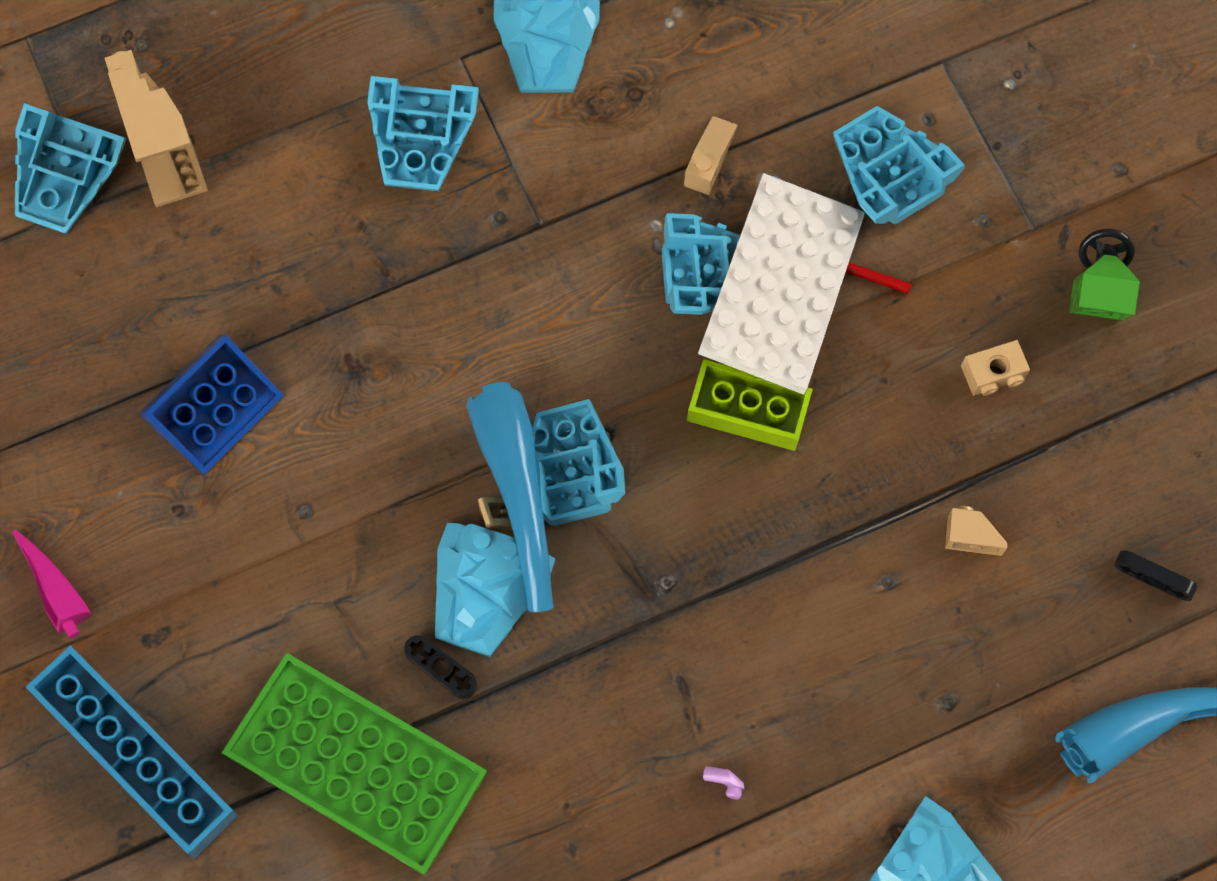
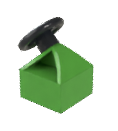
[1069,229,1140,321]

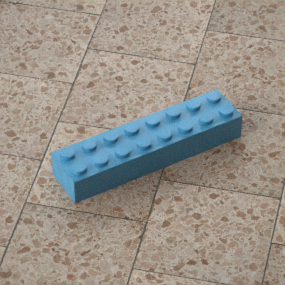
[26,645,238,859]

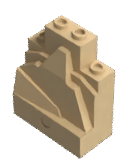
[105,50,208,207]

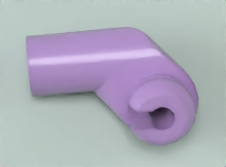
[703,766,744,800]

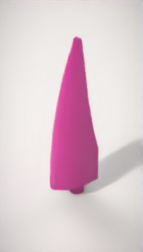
[13,530,91,639]

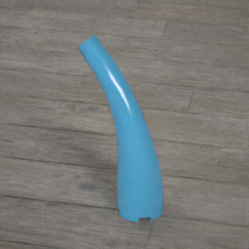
[466,382,554,612]
[1056,687,1217,783]

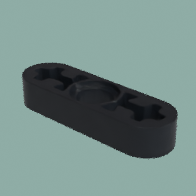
[1114,550,1197,601]
[404,635,477,699]

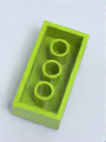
[687,359,813,451]

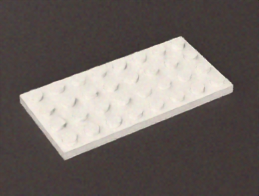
[698,173,865,394]

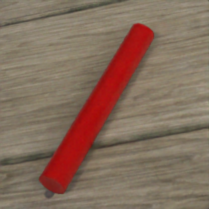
[845,262,912,294]

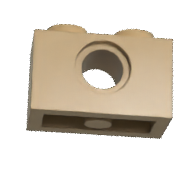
[961,340,1030,396]

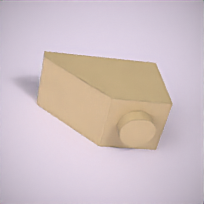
[945,506,1007,556]

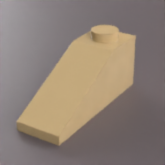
[684,116,738,195]

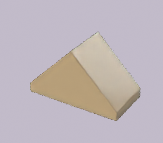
[478,497,512,533]

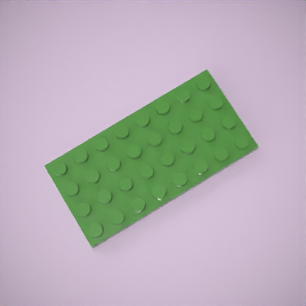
[222,652,488,876]

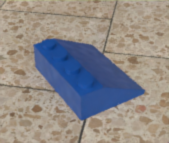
[138,334,284,475]

